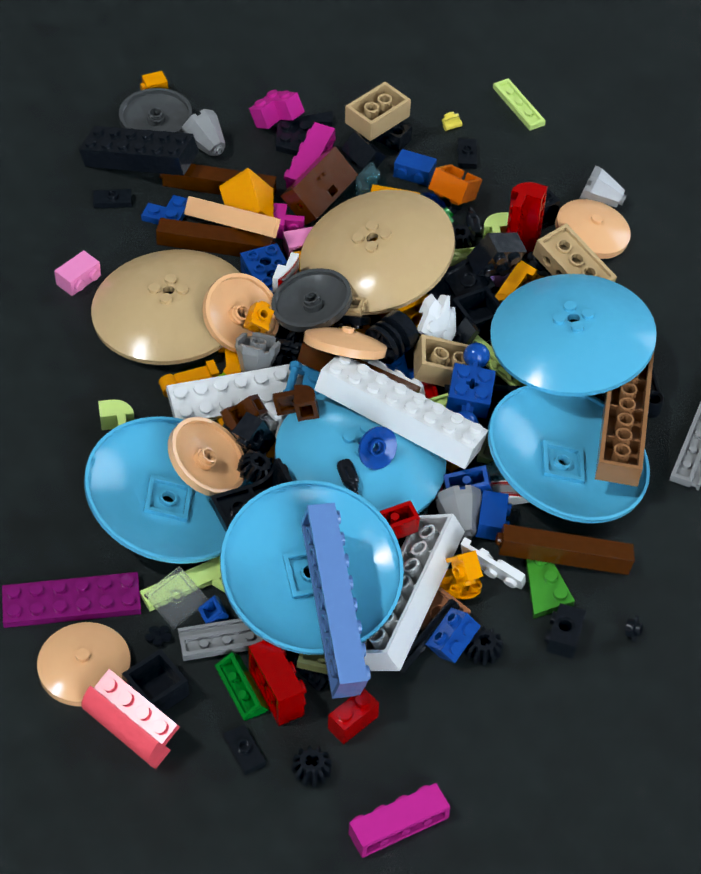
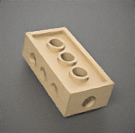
[533,223,617,282]

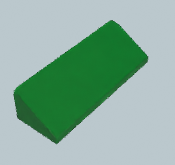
[214,652,269,721]

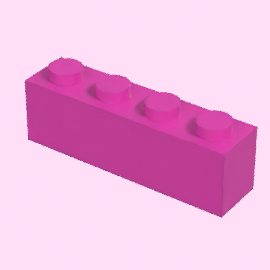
[284,122,336,189]
[349,783,450,858]

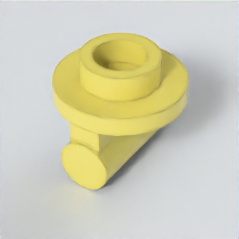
[442,111,463,131]

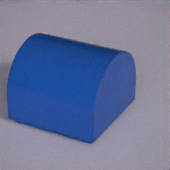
[198,595,229,624]

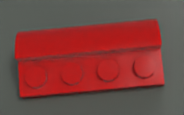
[506,182,548,253]

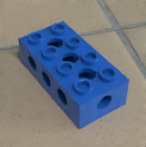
[240,243,287,295]

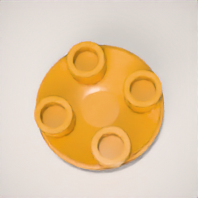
[440,568,482,599]

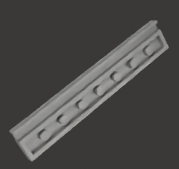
[669,402,701,490]
[178,618,263,661]

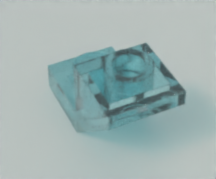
[355,162,380,196]

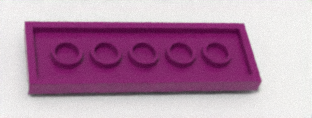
[2,572,141,628]

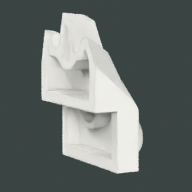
[417,294,456,341]

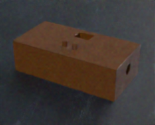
[281,146,359,225]

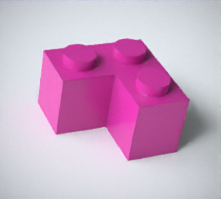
[249,90,305,129]

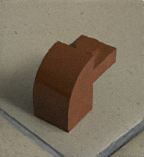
[273,385,319,422]
[220,394,268,431]

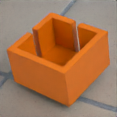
[428,164,483,205]

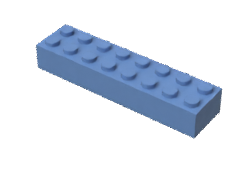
[301,503,371,699]

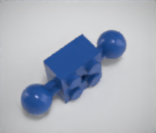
[446,343,496,424]

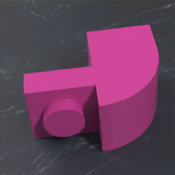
[274,203,305,239]

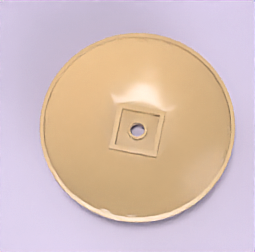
[300,190,455,315]
[91,249,240,365]

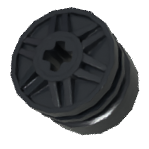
[365,310,419,364]

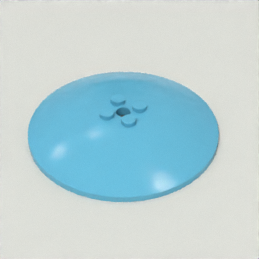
[490,274,657,397]
[488,386,650,523]
[275,393,447,514]
[84,417,252,564]
[220,480,404,655]

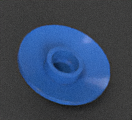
[358,426,397,470]

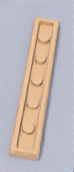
[184,196,281,238]

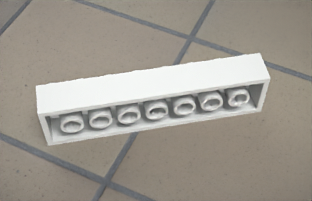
[314,355,489,469]
[364,514,465,671]

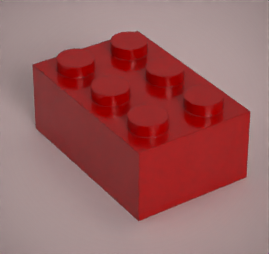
[248,640,307,726]

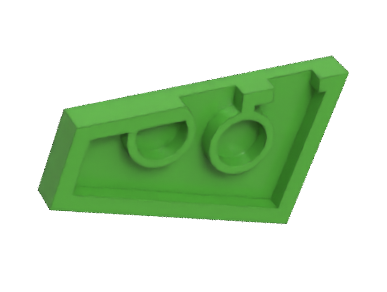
[525,559,575,619]

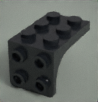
[427,259,495,307]
[209,458,294,532]

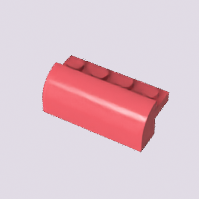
[81,669,180,769]

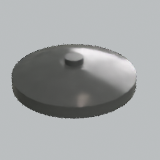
[119,88,192,133]
[271,268,352,333]

